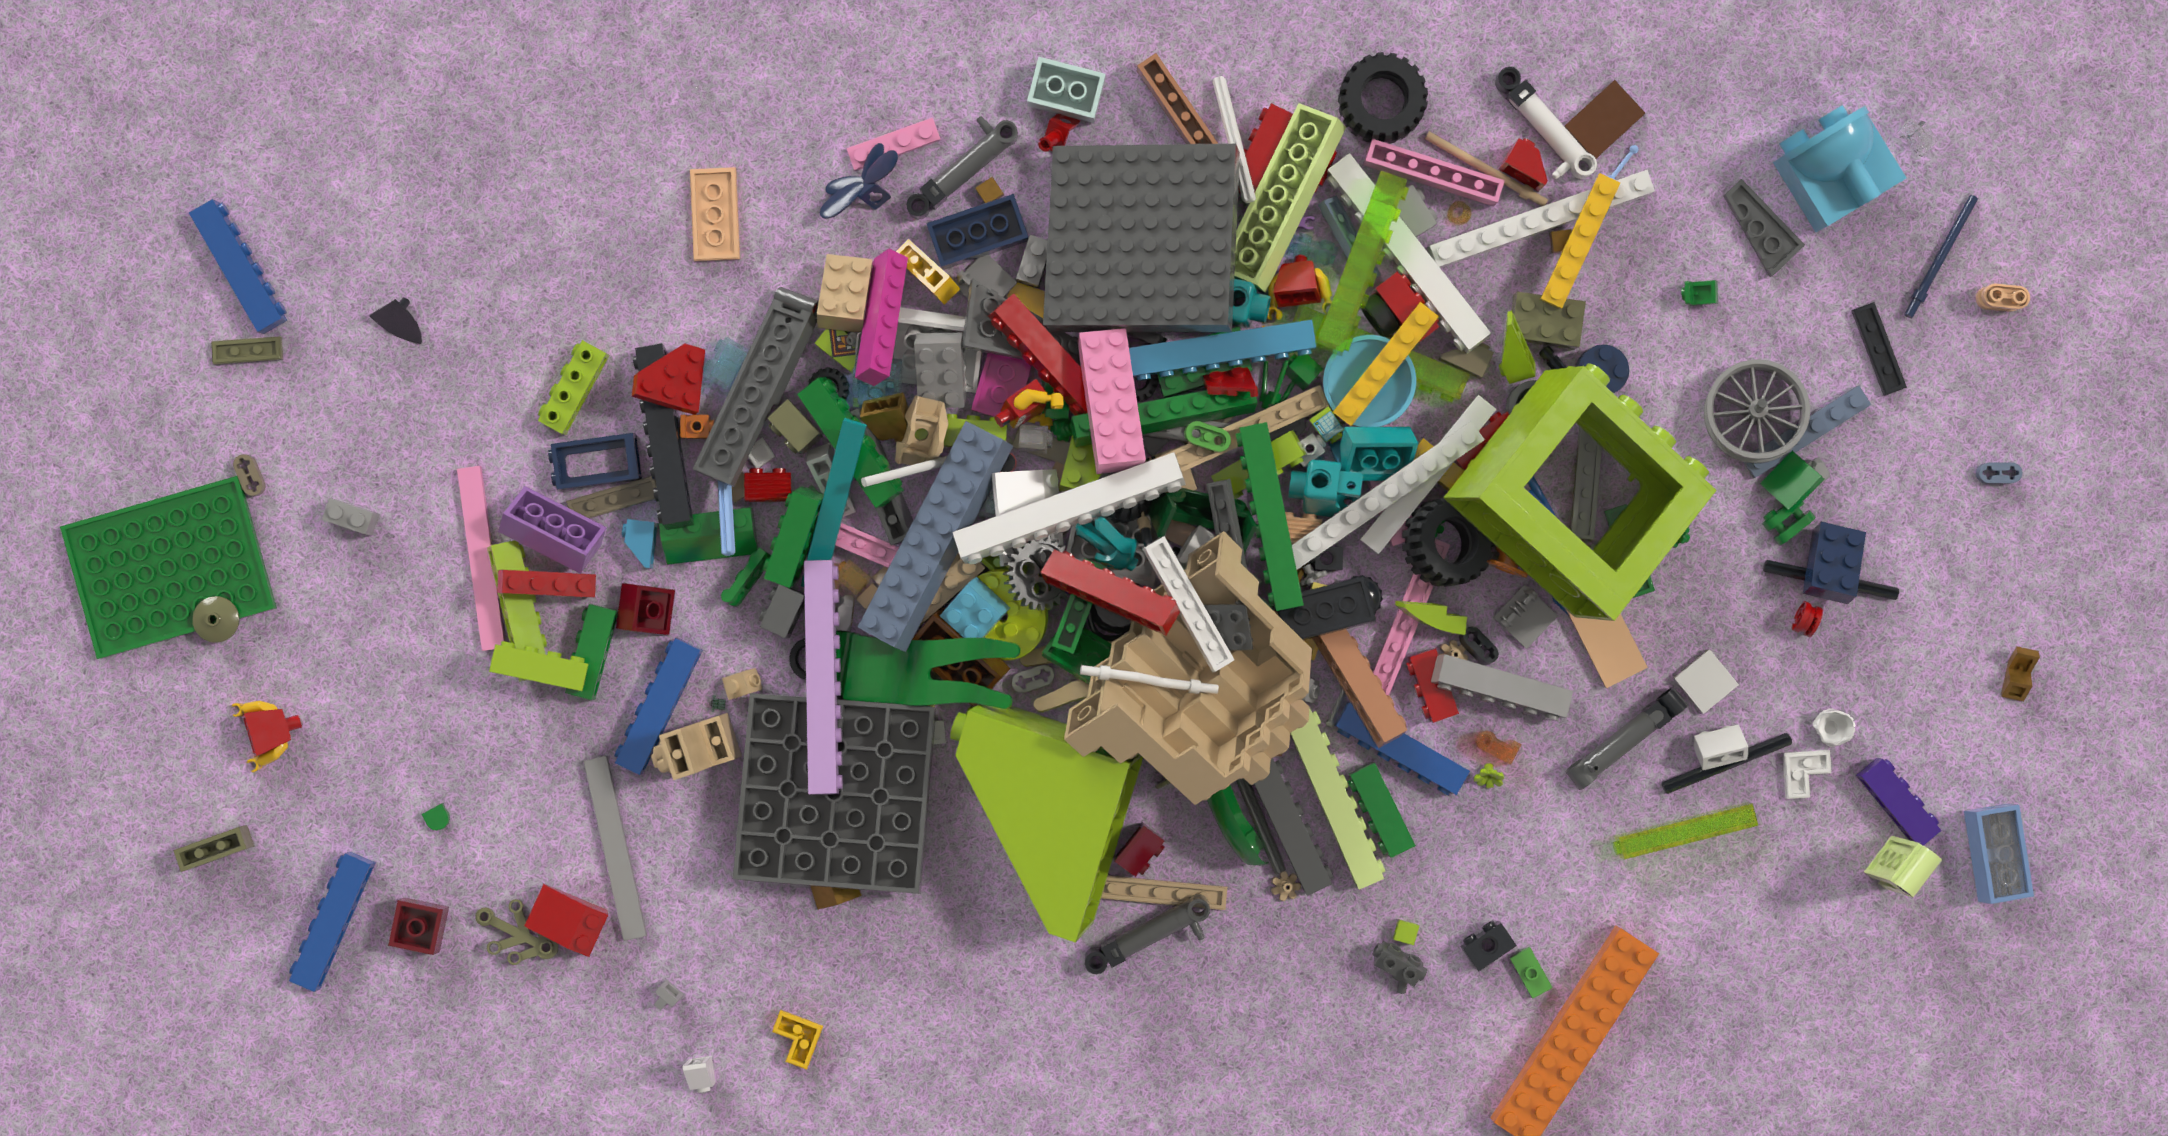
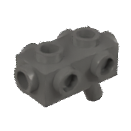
[1372,941,1427,994]

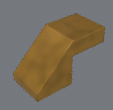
[2001,646,2040,702]

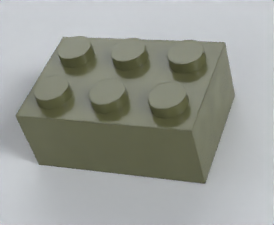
[1511,291,1586,349]

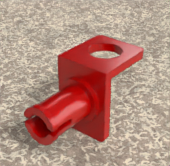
[1038,114,1080,152]

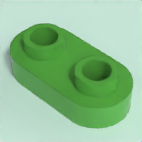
[1184,421,1231,453]

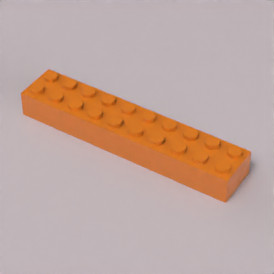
[1490,925,1660,1136]

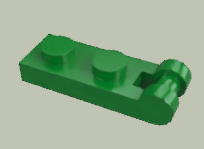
[721,547,771,607]

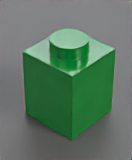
[1285,353,1323,391]

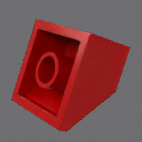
[1498,138,1548,192]

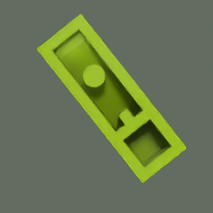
[1499,310,1536,384]

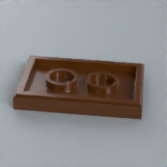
[1564,80,1645,159]

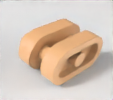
[1976,283,2030,312]

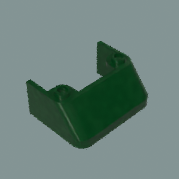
[1147,488,1257,555]

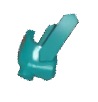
[1075,516,1139,571]

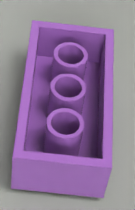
[498,486,607,574]

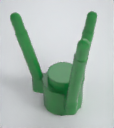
[1259,360,1295,409]

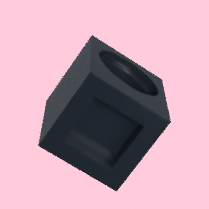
[1309,547,1343,570]

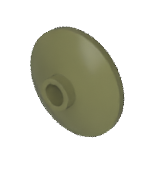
[193,596,240,643]

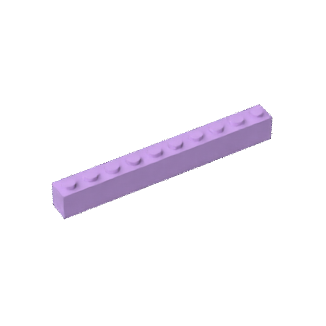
[804,560,843,795]

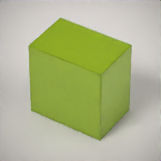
[1393,919,1420,945]

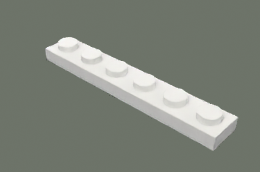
[1142,536,1234,672]

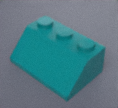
[1340,427,1418,481]

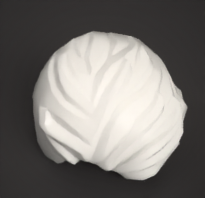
[1813,708,1855,747]

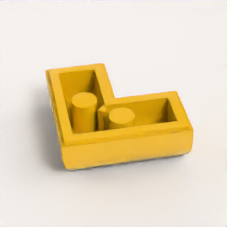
[772,1009,823,1070]

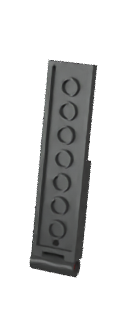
[693,287,819,487]

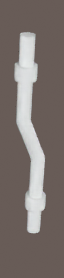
[1080,665,1219,694]

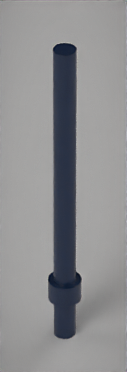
[1904,195,1978,319]

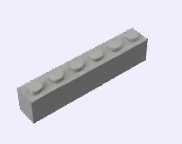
[1431,654,1573,721]

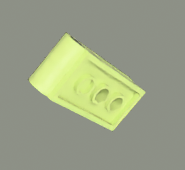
[1864,836,1942,898]

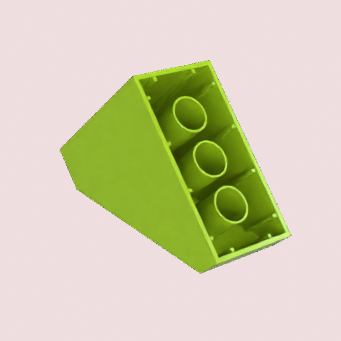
[950,704,1143,943]

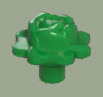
[1050,418,1072,442]

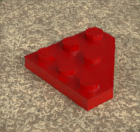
[631,343,706,415]

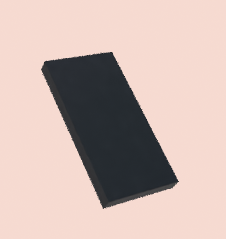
[1277,576,1376,640]

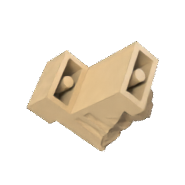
[651,713,742,780]

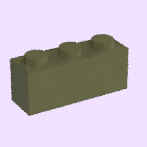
[173,825,255,872]

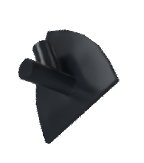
[369,297,422,344]

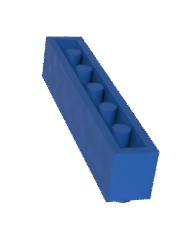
[189,199,288,334]
[614,638,703,775]
[1334,702,1470,796]
[289,852,376,992]

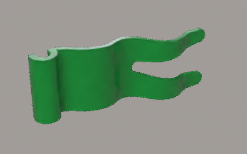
[836,630,1020,709]

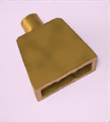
[860,392,909,442]

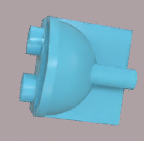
[1773,105,1907,232]

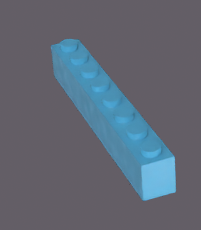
[1129,320,1316,381]

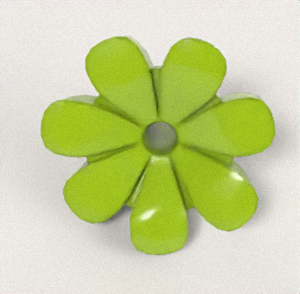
[1474,763,1504,789]

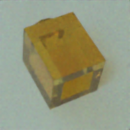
[838,560,872,595]

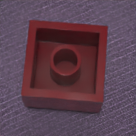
[388,897,449,955]

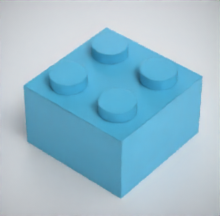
[940,577,1010,638]

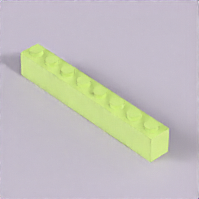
[1290,708,1386,890]

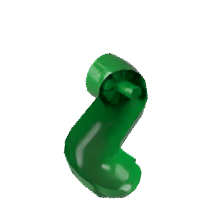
[1207,785,1269,866]

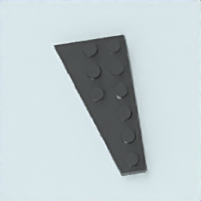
[962,279,1081,367]

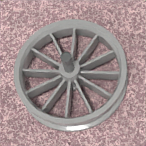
[1704,359,1810,463]

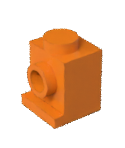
[680,415,715,439]

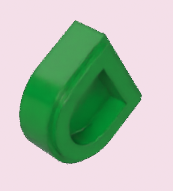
[421,803,450,831]

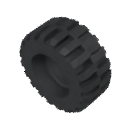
[1338,52,1428,144]
[1402,498,1495,587]

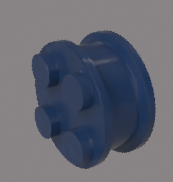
[1575,345,1629,393]

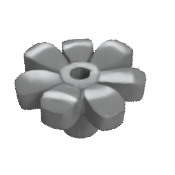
[1299,563,1327,587]

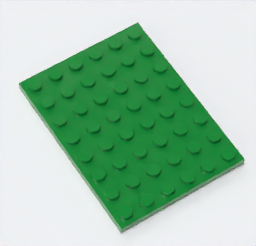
[60,476,277,659]

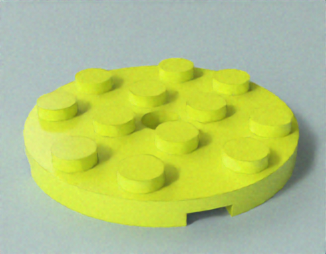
[977,569,1048,661]

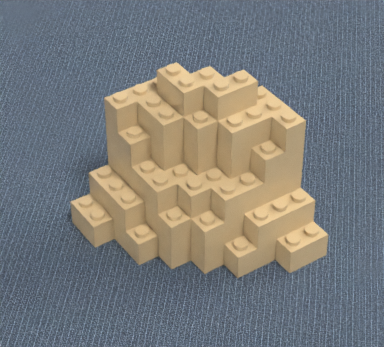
[1064,531,1312,805]

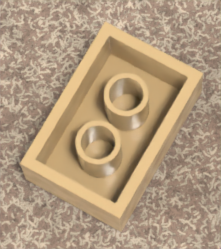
[817,254,873,332]

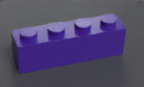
[1856,758,1942,846]

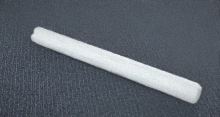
[1213,76,1256,203]

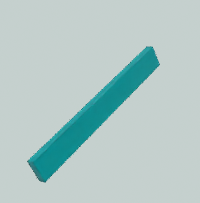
[800,418,867,587]

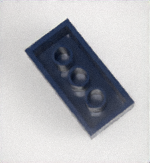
[926,194,1029,270]

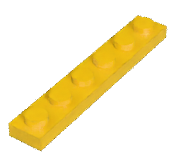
[1540,173,1620,309]
[1333,302,1439,427]

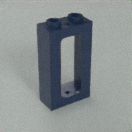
[548,433,642,491]

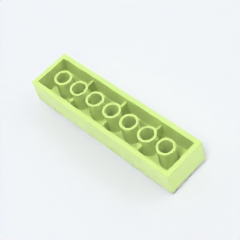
[1234,103,1346,293]

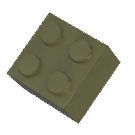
[767,399,823,455]

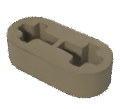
[233,454,266,496]

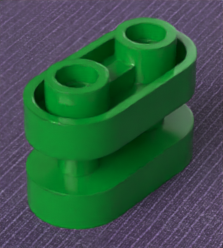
[1762,502,1816,546]

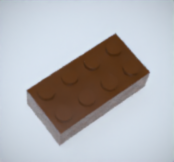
[912,607,1011,707]

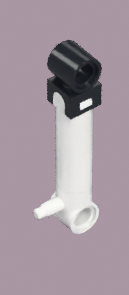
[1495,67,1597,179]

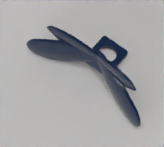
[819,143,898,219]

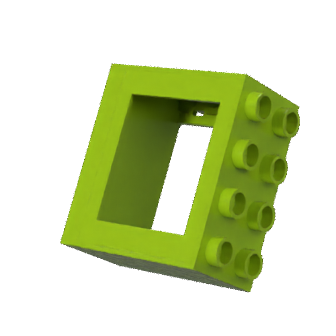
[1443,363,1717,621]

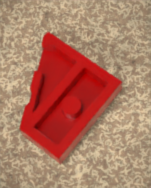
[1203,367,1258,397]

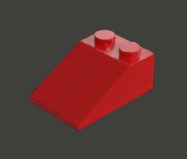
[524,883,608,957]

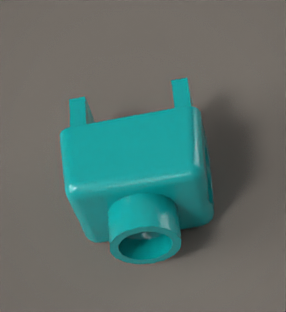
[1232,278,1271,329]
[1288,459,1363,518]

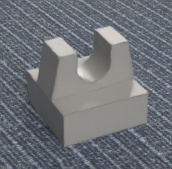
[654,980,684,1011]

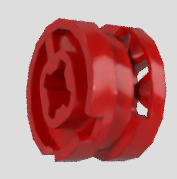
[1791,601,1823,637]

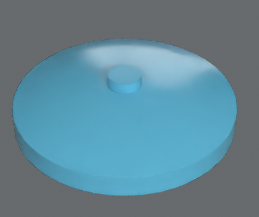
[1323,335,1416,427]

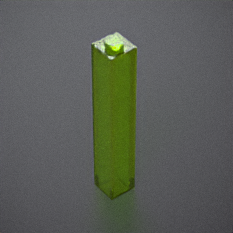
[1613,802,1759,860]

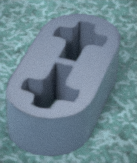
[1976,462,2023,484]

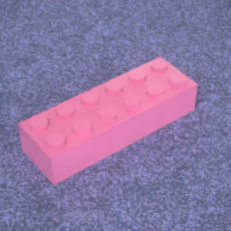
[1078,328,1146,474]

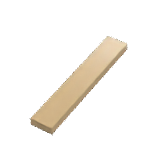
[1101,875,1228,910]

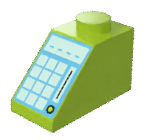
[1310,406,1344,444]

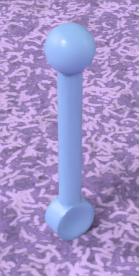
[1608,145,1639,180]

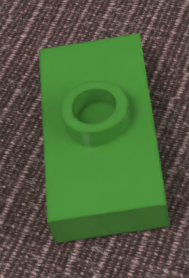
[1509,947,1553,999]

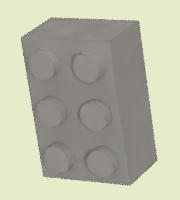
[914,333,966,408]

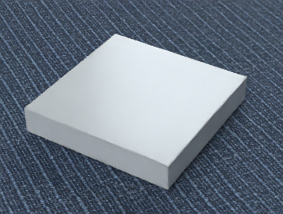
[1673,649,1739,714]

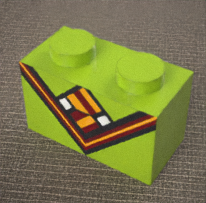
[814,329,858,374]

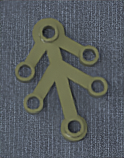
[475,899,559,965]

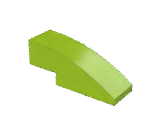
[1395,601,1467,635]

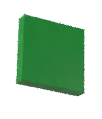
[1760,450,1825,513]

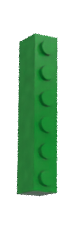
[797,377,904,508]

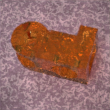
[1475,730,1522,765]

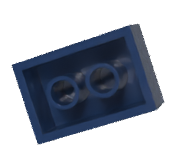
[1803,521,1866,604]

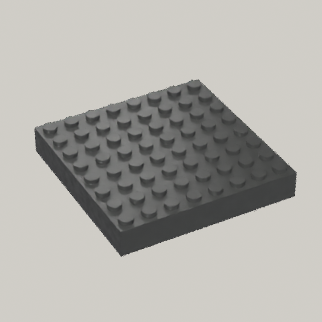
[1043,143,1240,332]
[732,693,936,894]

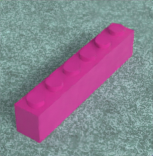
[855,248,908,386]

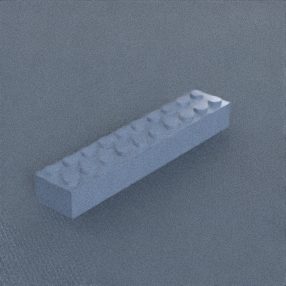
[858,421,1013,652]

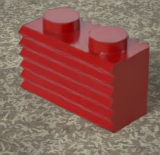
[744,468,791,502]

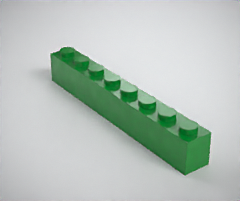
[1070,390,1258,448]
[1235,422,1304,611]

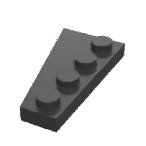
[1723,179,1805,277]

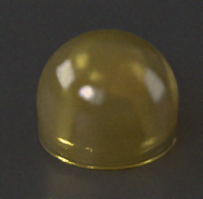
[1448,201,1472,225]

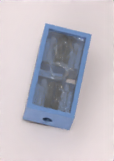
[1964,804,2034,904]

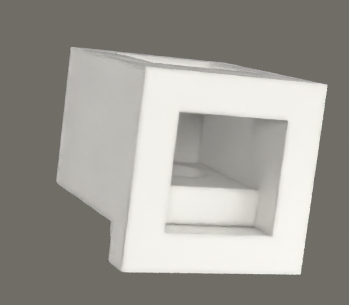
[1299,433,1326,468]

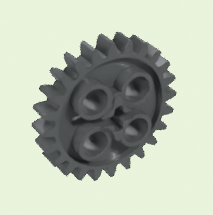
[1003,536,1072,611]

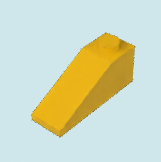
[896,239,960,305]

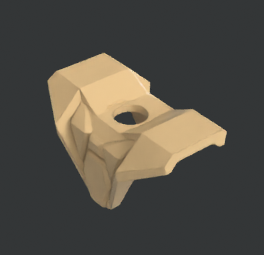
[895,395,948,465]

